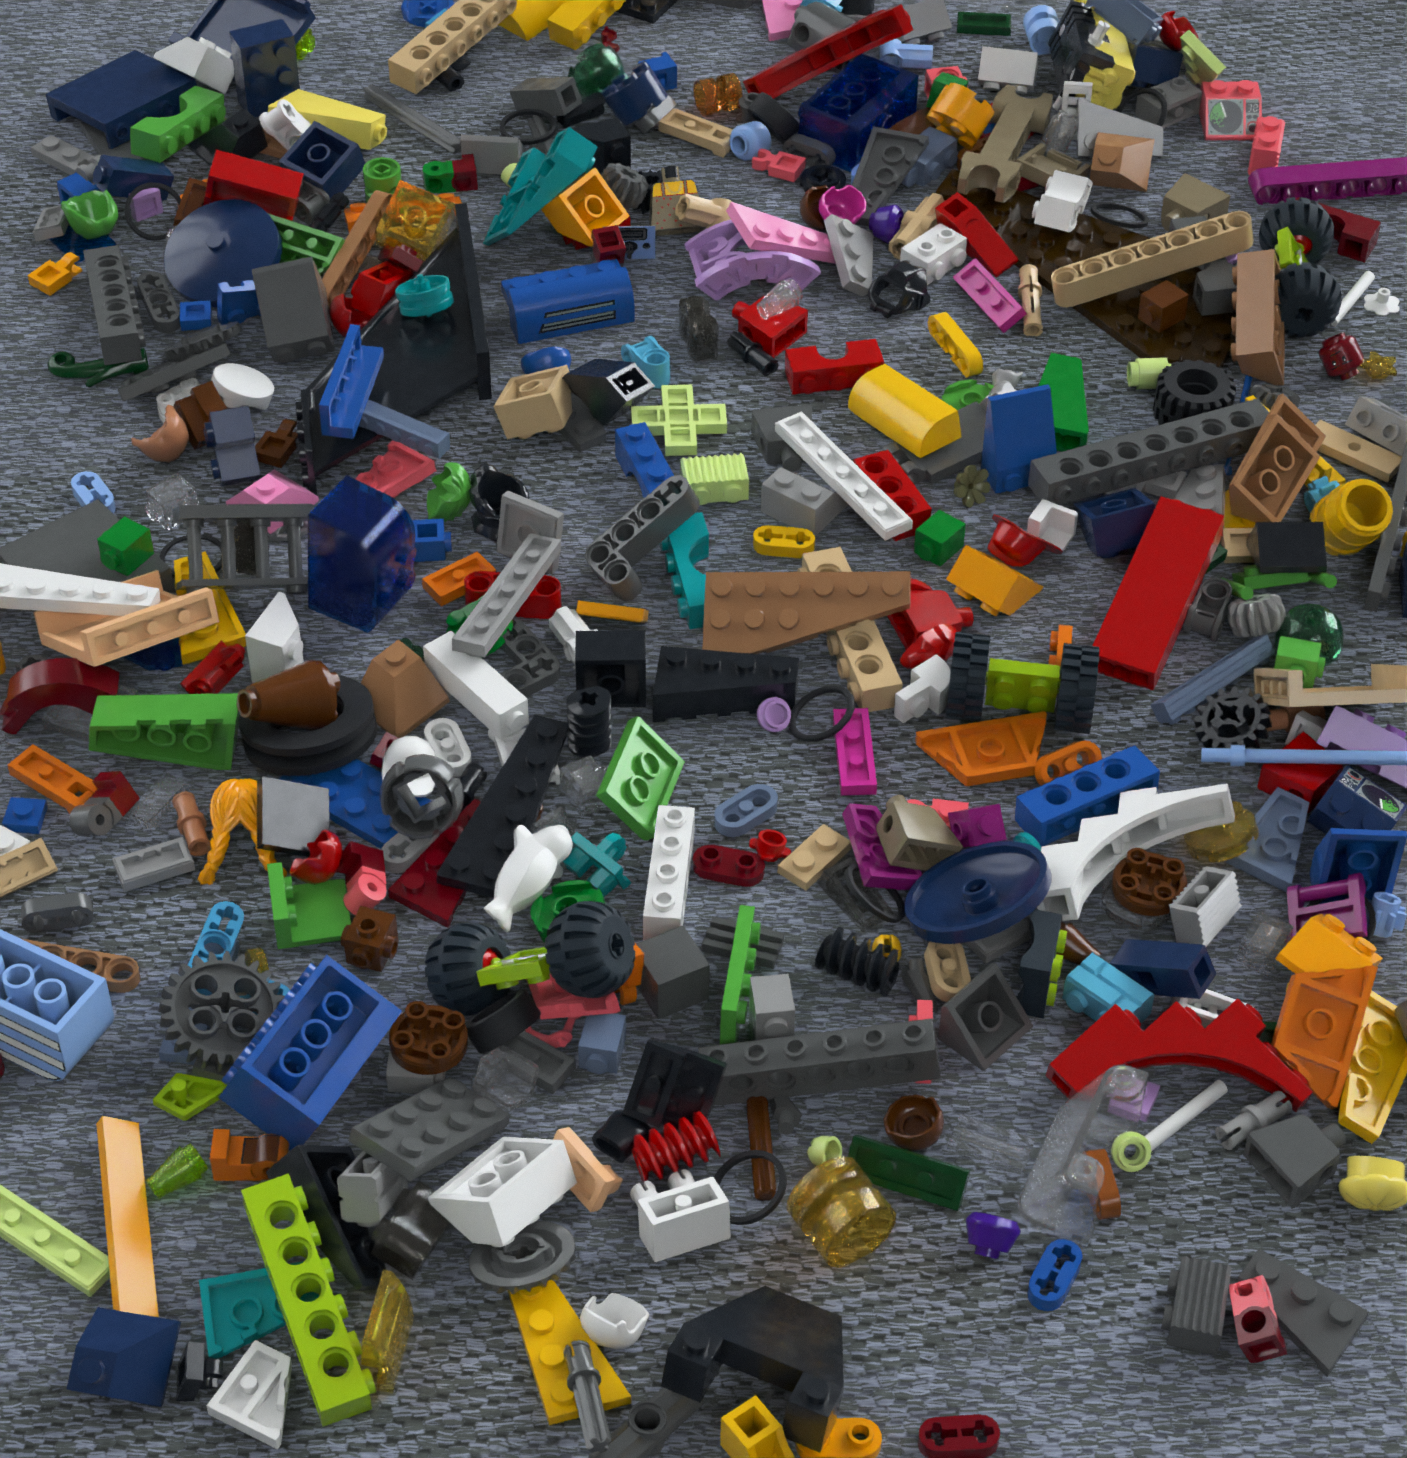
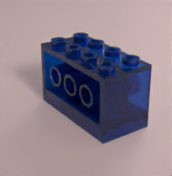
[798,53,919,172]

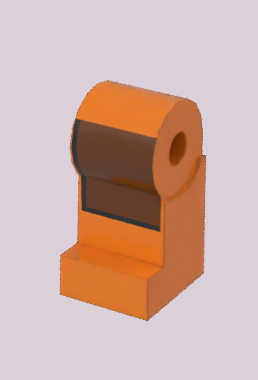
[210,1129,290,1181]

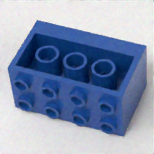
[218,955,402,1151]

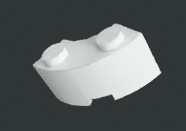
[1032,170,1093,232]

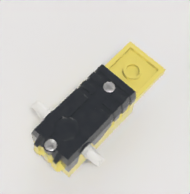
[1048,0,1136,112]

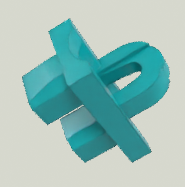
[563,831,631,897]

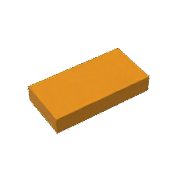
[576,600,649,623]

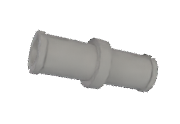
[1215,1090,1292,1150]

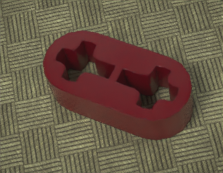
[918,1414,1000,1458]

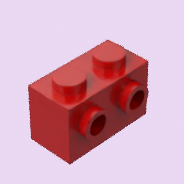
[350,261,413,318]

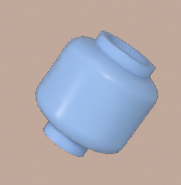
[730,121,771,161]

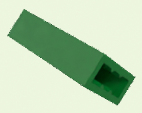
[1039,352,1089,452]

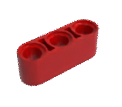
[464,571,562,619]

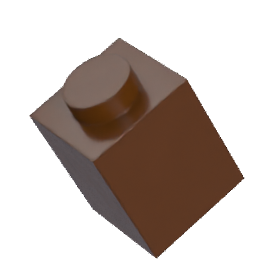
[1138,280,1189,333]

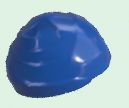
[520,346,572,375]

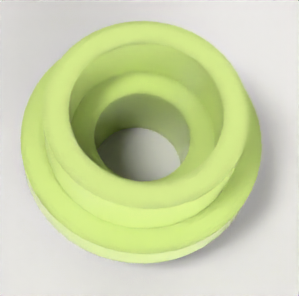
[1111,1131,1151,1172]

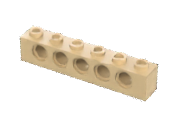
[388,0,517,94]
[797,547,903,712]

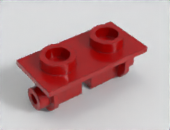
[179,640,246,694]

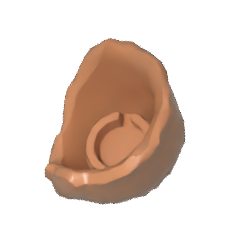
[131,405,189,462]

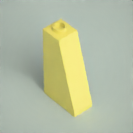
[268,89,387,150]

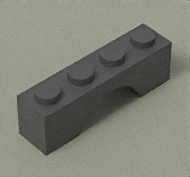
[1169,216,1237,316]

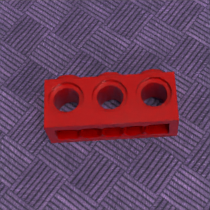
[853,449,932,541]

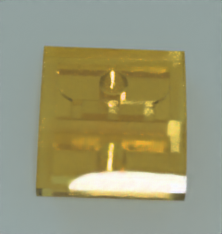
[361,1269,414,1393]

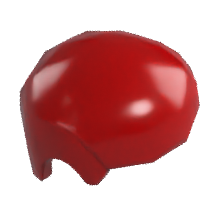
[1159,11,1199,52]
[329,294,371,337]
[290,829,343,885]

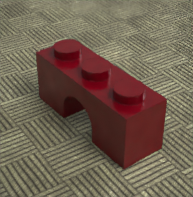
[1296,197,1381,263]

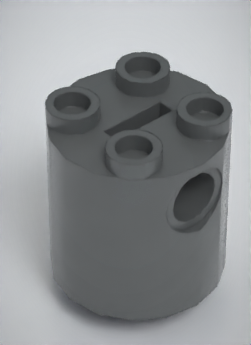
[788,1,863,74]

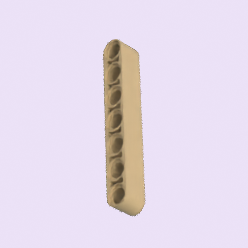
[1051,211,1253,308]

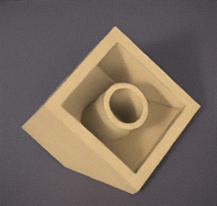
[493,365,572,440]

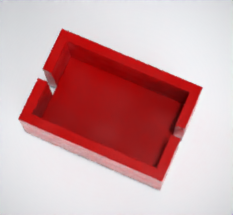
[203,149,304,221]

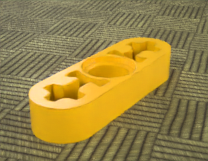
[928,312,983,378]

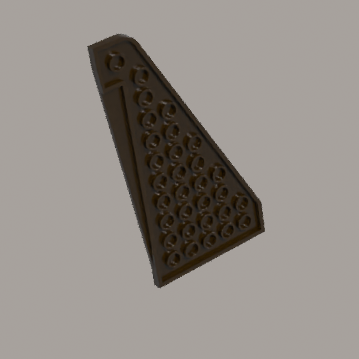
[936,169,1236,368]

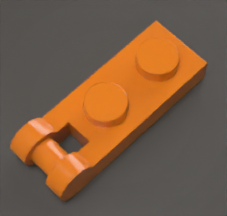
[7,744,97,814]

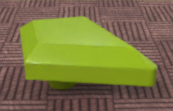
[153,1073,227,1121]

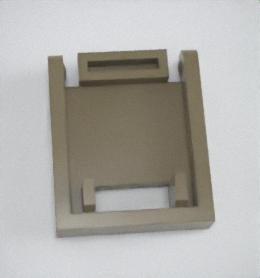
[1016,143,1091,187]

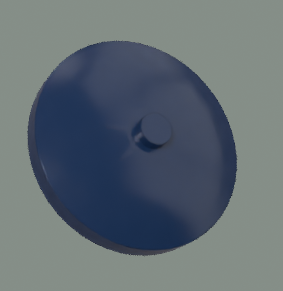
[164,199,282,308]
[904,841,1052,944]

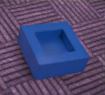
[180,300,212,331]
[2,797,48,834]

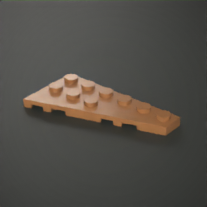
[702,571,911,654]

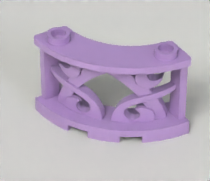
[684,220,821,300]

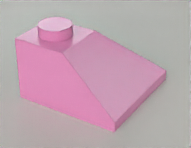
[226,469,319,534]

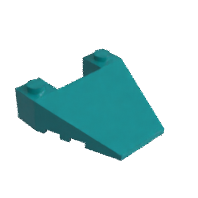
[483,127,598,246]

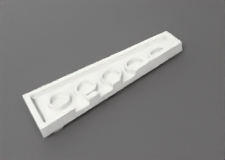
[0,563,161,616]

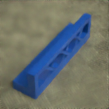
[319,324,384,439]

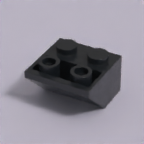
[562,359,655,425]

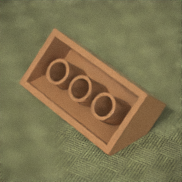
[1231,249,1285,385]

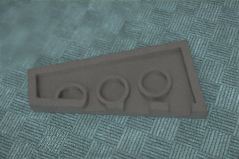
[852,126,929,227]

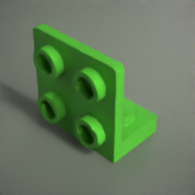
[267,862,351,949]

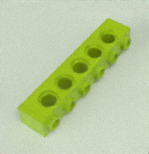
[241,1173,376,1427]

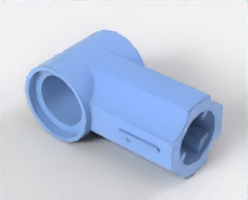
[879,39,933,72]

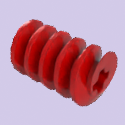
[632,1111,721,1183]

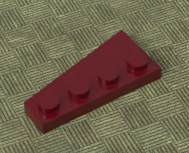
[388,799,481,928]

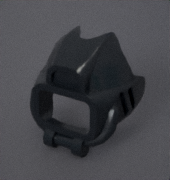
[868,260,931,319]

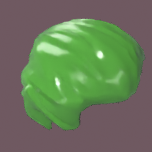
[427,462,472,522]

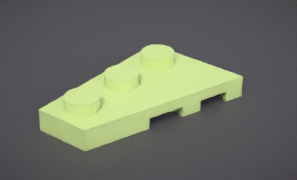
[1180,30,1226,85]

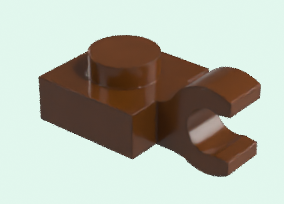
[255,418,298,468]

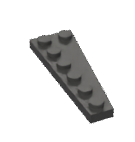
[1364,442,1407,612]

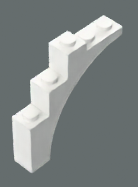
[1037,784,1235,922]

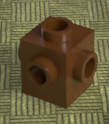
[341,906,399,972]

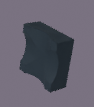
[1016,909,1067,1019]

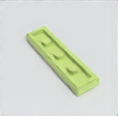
[0,1185,110,1297]

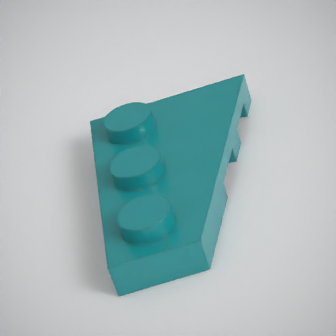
[199,1258,322,1359]

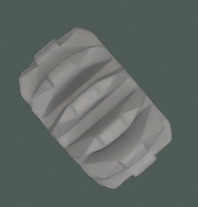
[1227,593,1286,638]

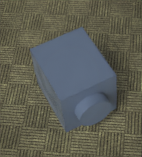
[578,1013,626,1074]

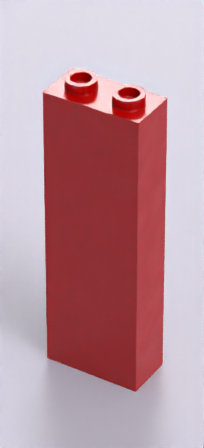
[1092,496,1225,691]

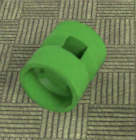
[363,157,403,203]

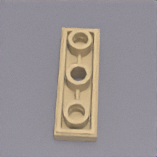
[1316,420,1402,483]

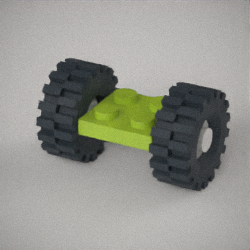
[946,631,1099,734]

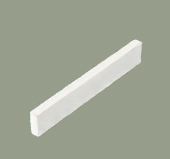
[775,412,913,541]

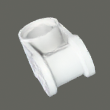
[259,99,311,151]

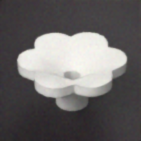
[1364,288,1400,316]

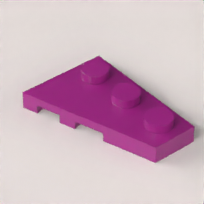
[842,803,923,890]

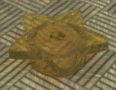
[1359,351,1397,379]

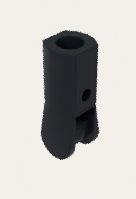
[556,93,606,128]

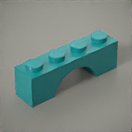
[659,512,709,629]

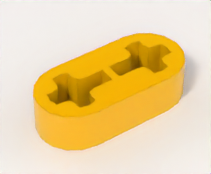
[753,525,815,558]

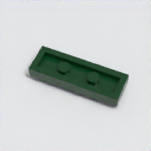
[843,1134,971,1211]

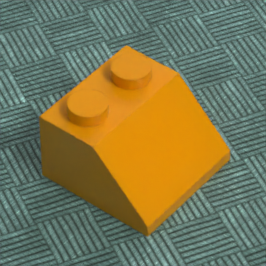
[541,167,630,247]
[946,545,1043,617]
[1275,913,1383,974]

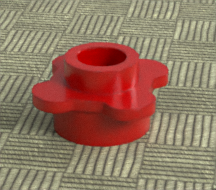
[748,829,791,862]

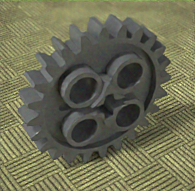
[158,951,285,1072]

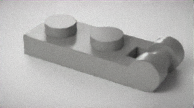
[31,135,101,181]

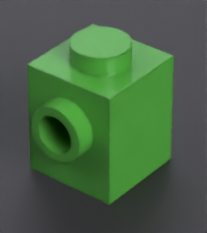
[1274,636,1326,688]

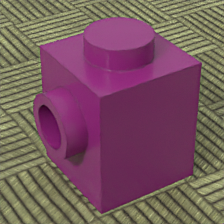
[948,804,1007,847]

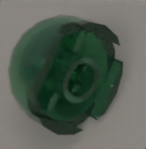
[568,43,624,97]
[1274,603,1344,666]

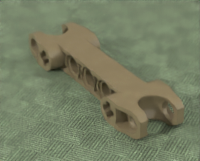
[957,85,1053,203]

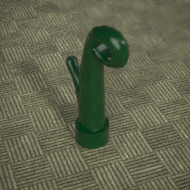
[47,348,149,388]

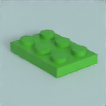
[596,716,685,841]

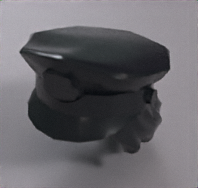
[469,463,529,542]

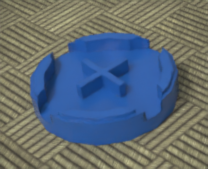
[401,0,454,27]

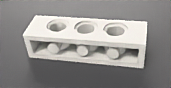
[643,805,695,941]

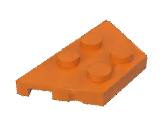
[915,711,1047,787]
[1271,965,1378,1109]

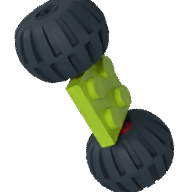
[1259,197,1342,337]
[425,901,635,1016]

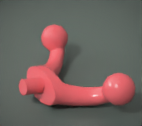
[525,1016,582,1048]

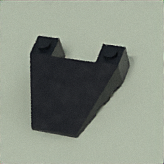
[661,1286,844,1453]

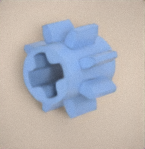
[1365,892,1407,938]

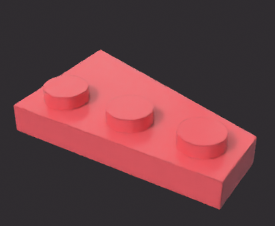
[340,440,436,514]

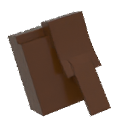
[173,381,228,450]

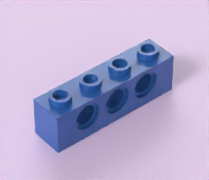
[1015,745,1160,847]

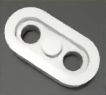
[424,718,472,777]

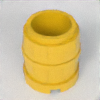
[1309,479,1393,556]

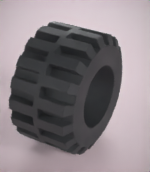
[1153,360,1237,425]

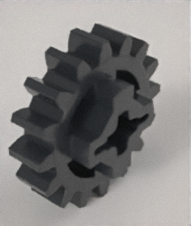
[1193,686,1272,749]

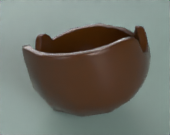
[799,185,829,230]
[883,1094,944,1152]

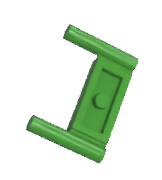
[1221,565,1337,600]

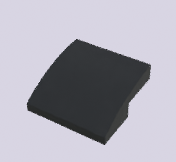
[622,1040,728,1130]

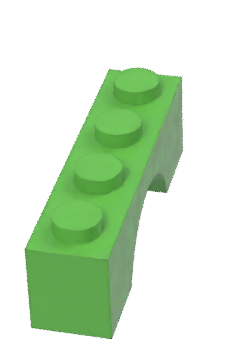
[130,86,226,163]

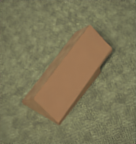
[1229,393,1326,522]

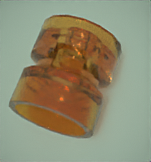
[693,73,743,116]

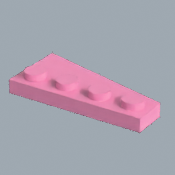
[761,0,803,41]
[726,202,836,264]

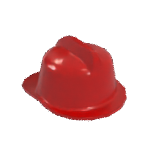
[987,514,1063,567]

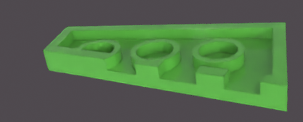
[720,905,761,1045]

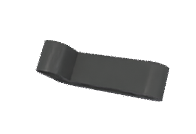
[585,475,700,601]

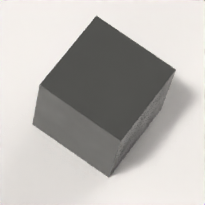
[636,925,710,1019]

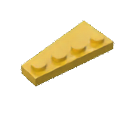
[174,551,246,665]
[507,1280,631,1425]

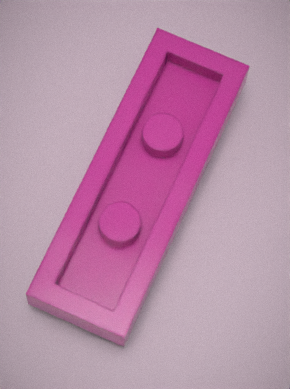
[953,258,1027,333]
[833,708,877,796]

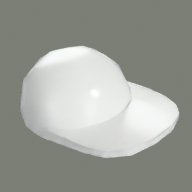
[381,736,436,797]

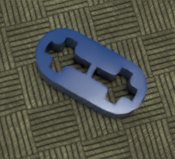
[1027,1239,1082,1311]

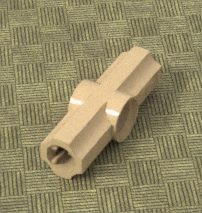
[675,193,732,229]
[888,193,945,259]

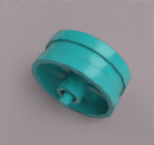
[395,274,454,317]

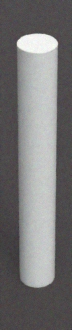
[1331,271,1375,327]
[1144,1080,1228,1151]

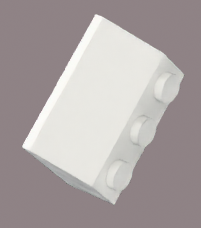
[428,1137,577,1247]

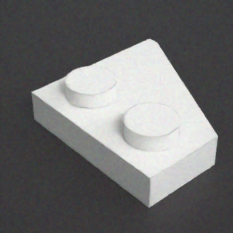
[206,1340,292,1450]

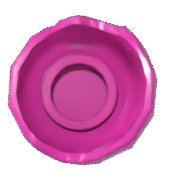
[819,185,867,224]

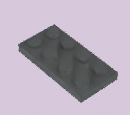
[348,1077,510,1181]

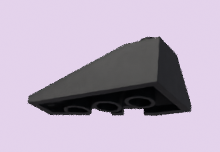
[266,1145,389,1291]

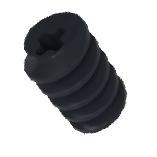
[566,686,612,758]
[815,927,899,997]

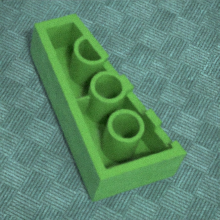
[88,693,240,770]

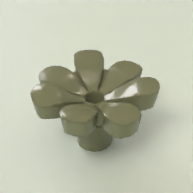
[954,465,990,508]

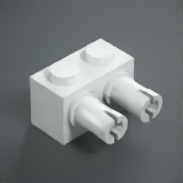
[630,1169,731,1262]

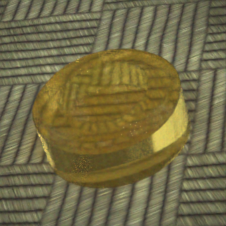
[245,947,269,974]

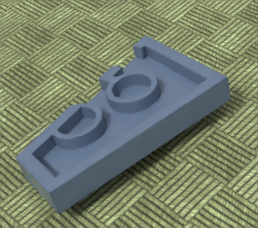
[1224,787,1310,893]

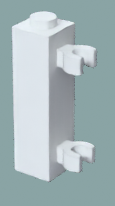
[423,631,529,742]

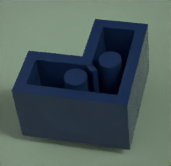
[1127,42,1183,88]
[203,405,261,486]

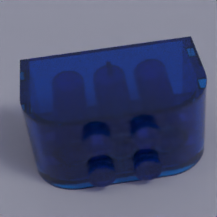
[308,475,417,633]

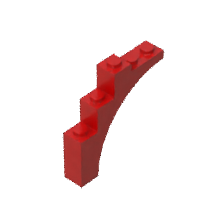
[743,4,914,99]
[1045,998,1313,1112]

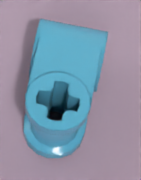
[621,336,670,389]

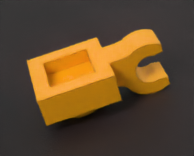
[27,252,82,296]

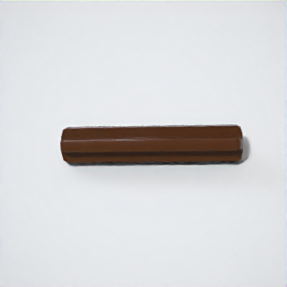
[746,1096,776,1201]

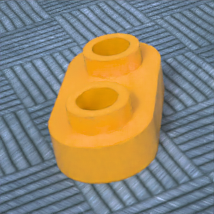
[795,1418,882,1458]

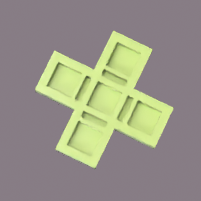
[631,384,727,456]

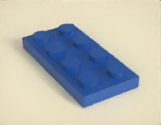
[279,759,431,849]

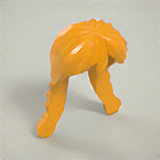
[197,778,287,885]

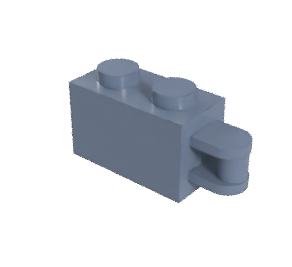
[901,126,958,188]

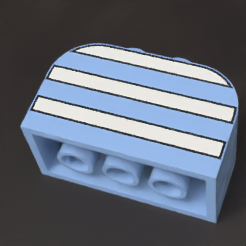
[0,929,114,1081]

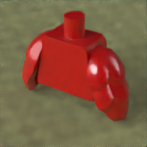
[887,578,974,669]

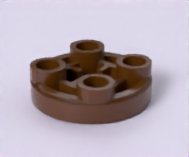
[1111,848,1187,916]
[389,1001,468,1075]

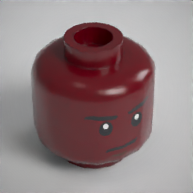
[1318,332,1365,381]

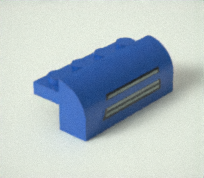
[501,259,635,344]

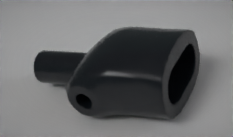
[592,1109,652,1163]

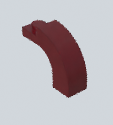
[0,658,120,734]

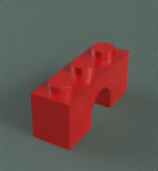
[785,339,884,395]

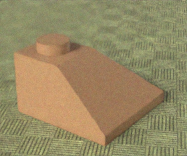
[1090,132,1155,192]
[361,639,450,738]

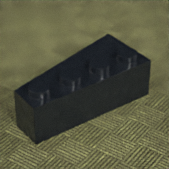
[653,646,799,722]

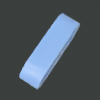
[71,471,116,513]

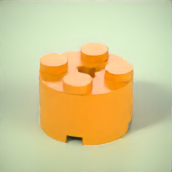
[927,83,994,149]

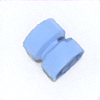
[1023,5,1059,55]

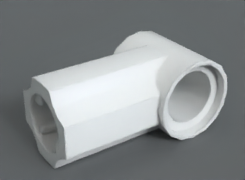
[549,606,598,669]

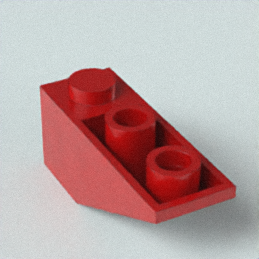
[935,192,1018,277]

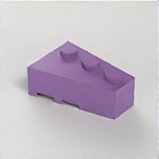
[1316,705,1407,789]

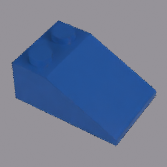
[981,384,1057,494]
[1309,828,1407,904]

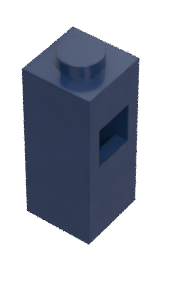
[92,155,174,201]
[1109,939,1216,999]

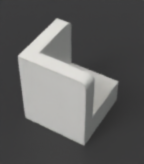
[1027,499,1078,551]

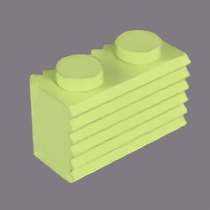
[680,453,749,505]

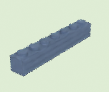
[322,395,450,459]
[1150,635,1276,725]

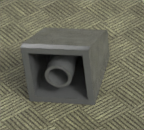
[252,256,335,363]

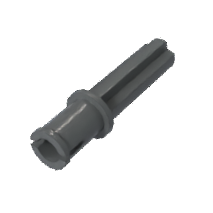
[563,1340,611,1453]

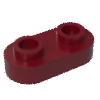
[693,845,765,887]

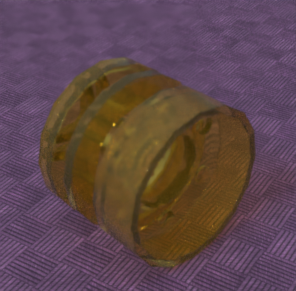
[787,1156,896,1268]

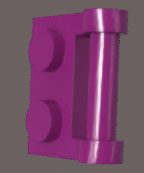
[1287,873,1368,940]

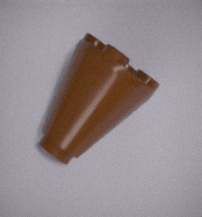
[237,660,341,730]

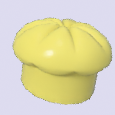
[1338,1156,1407,1211]

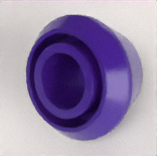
[869,204,903,244]
[966,1212,1021,1259]

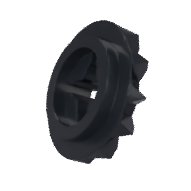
[800,165,846,192]

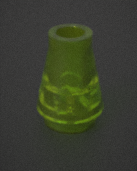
[145,1143,208,1199]

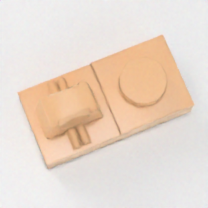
[553,1127,623,1212]

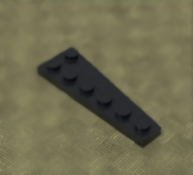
[437,715,569,898]

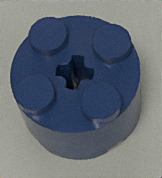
[600,61,668,126]

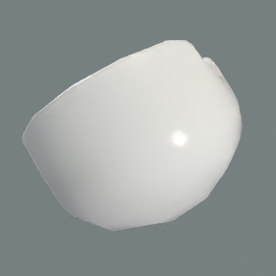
[580,1293,650,1349]

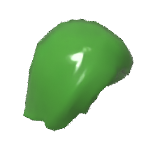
[61,190,119,240]

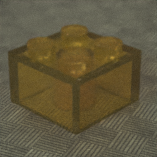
[375,180,455,262]

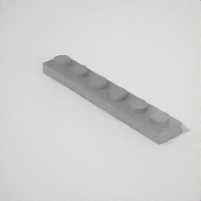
[452,533,561,657]

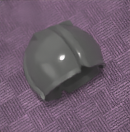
[379,754,464,839]

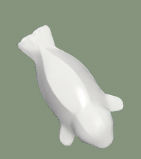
[484,825,573,932]

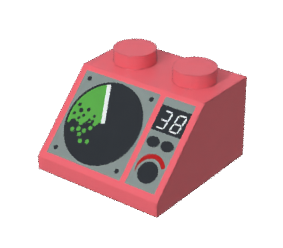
[1199,80,1262,140]

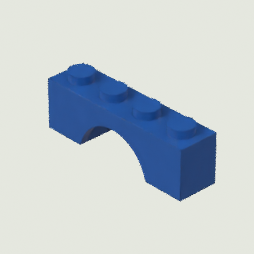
[615,422,674,498]

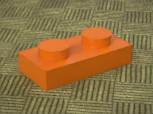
[422,551,496,607]

